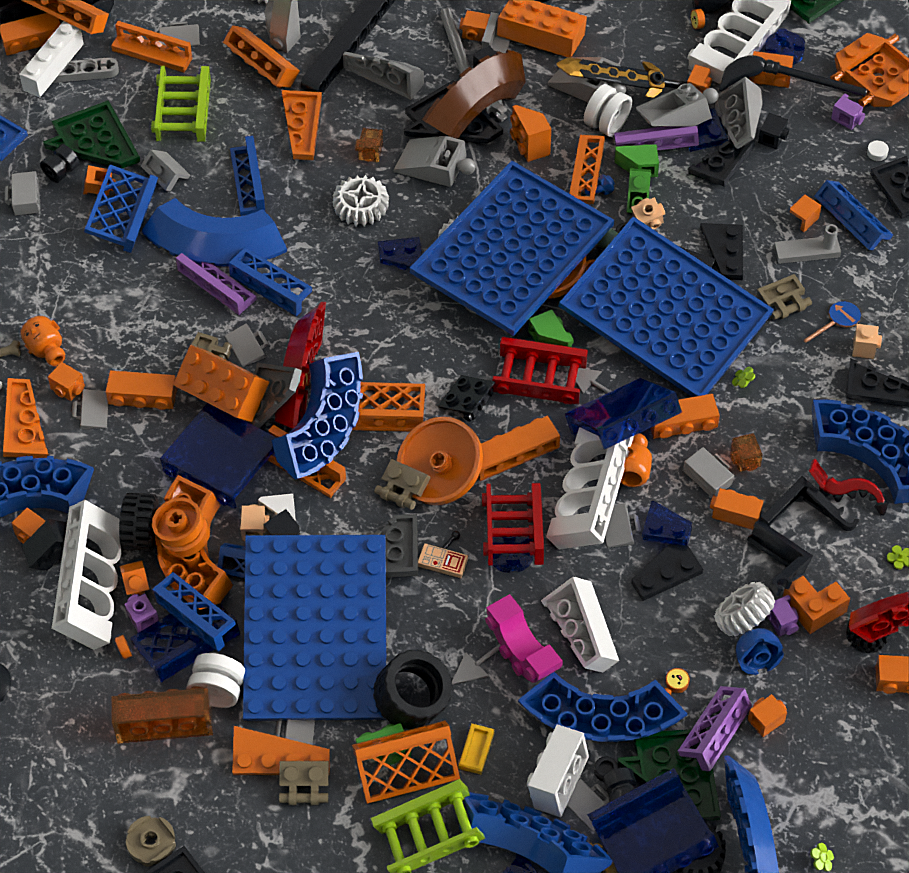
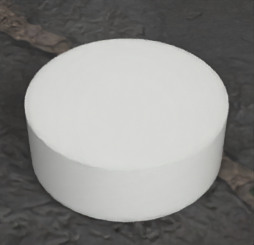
[867,141,889,161]

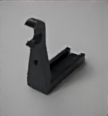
[760,476,859,531]
[747,519,813,596]

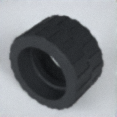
[373,649,453,730]

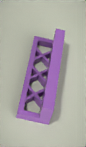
[614,126,699,151]
[176,253,257,315]
[678,686,752,771]

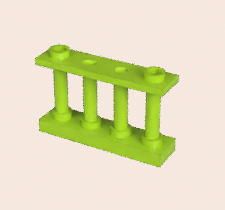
[151,66,211,142]
[371,779,485,873]

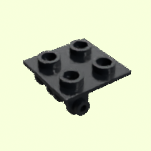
[438,375,495,422]

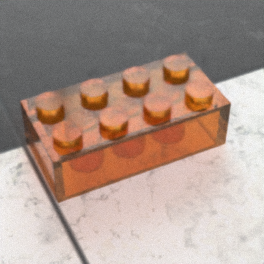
[111,687,213,744]

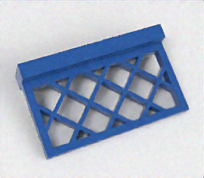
[84,165,158,253]

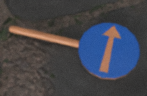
[804,301,861,343]

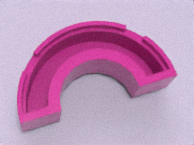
[485,594,563,683]

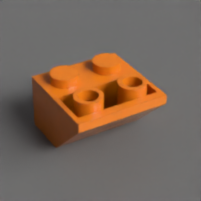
[510,105,551,162]

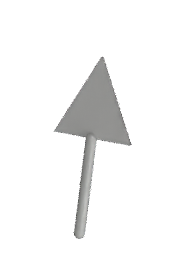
[566,366,627,404]
[452,644,500,685]

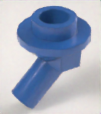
[585,174,615,195]

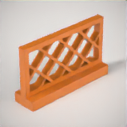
[352,382,425,432]
[352,721,460,804]

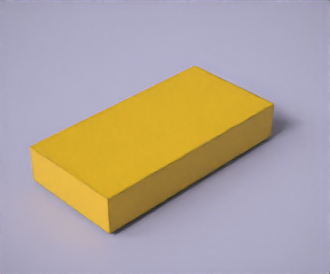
[458,723,494,775]

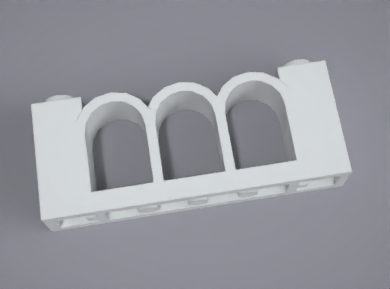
[687,0,791,87]
[546,419,635,549]
[52,500,122,650]

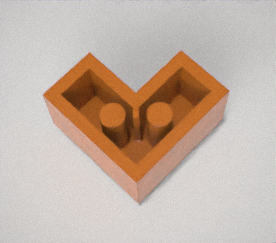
[783,576,850,634]

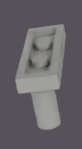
[774,224,841,264]

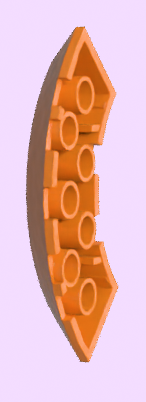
[155,475,233,610]

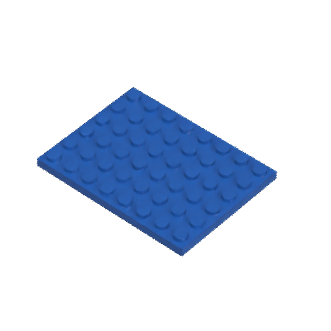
[410,160,614,336]
[558,216,774,397]
[243,535,387,721]

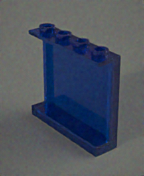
[565,378,682,450]
[160,403,277,509]
[587,768,719,873]

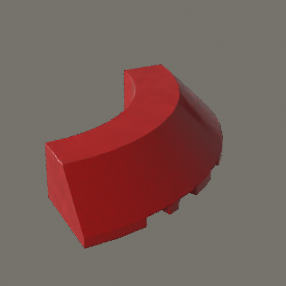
[275,302,326,428]
[849,592,909,643]

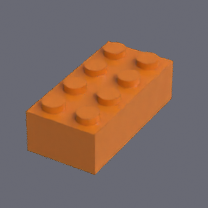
[497,0,587,57]
[173,345,270,422]

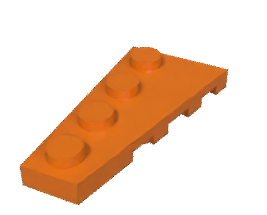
[281,90,322,160]
[3,378,48,458]
[232,726,330,775]

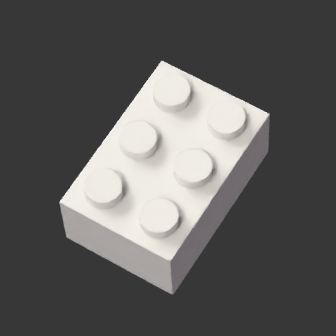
[527,725,589,817]

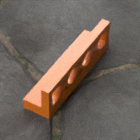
[111,21,193,73]
[569,135,605,204]
[258,425,346,498]

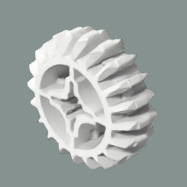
[333,175,389,227]
[714,582,775,636]

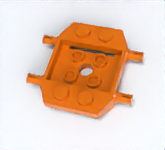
[830,33,909,107]

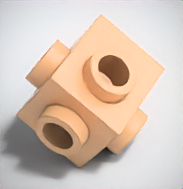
[631,197,665,230]

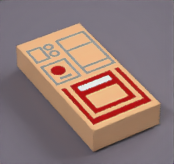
[418,543,468,578]

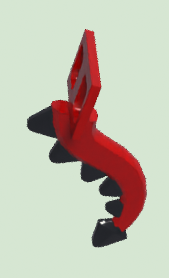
[808,459,889,516]

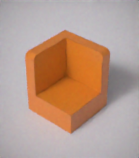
[790,195,821,232]

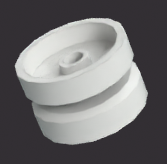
[584,84,632,137]
[186,653,245,708]

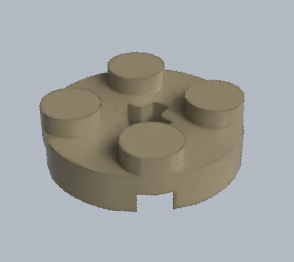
[126,816,176,867]

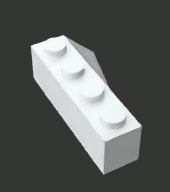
[541,577,619,673]

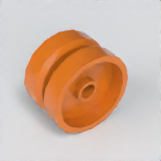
[152,497,210,558]

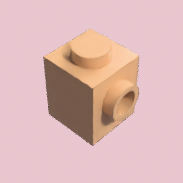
[852,324,882,359]
[240,504,270,541]

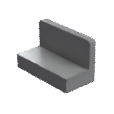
[482,12,511,53]
[141,150,191,191]

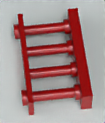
[492,337,588,405]
[482,483,544,566]

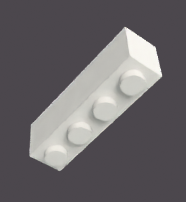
[19,21,84,97]

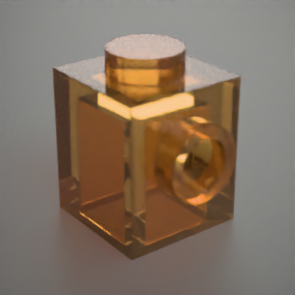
[355,128,383,162]
[730,433,763,472]

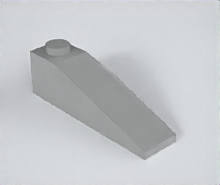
[264,0,301,53]
[343,52,424,100]
[715,77,762,149]

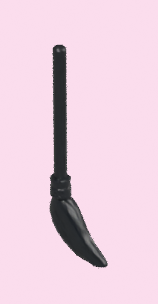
[719,55,867,97]

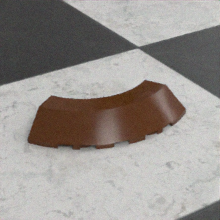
[422,50,526,139]

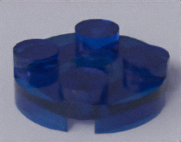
[765,28,805,65]
[493,527,533,573]

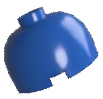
[735,628,784,675]

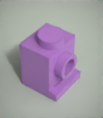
[831,93,865,130]
[124,594,159,634]
[767,595,799,637]

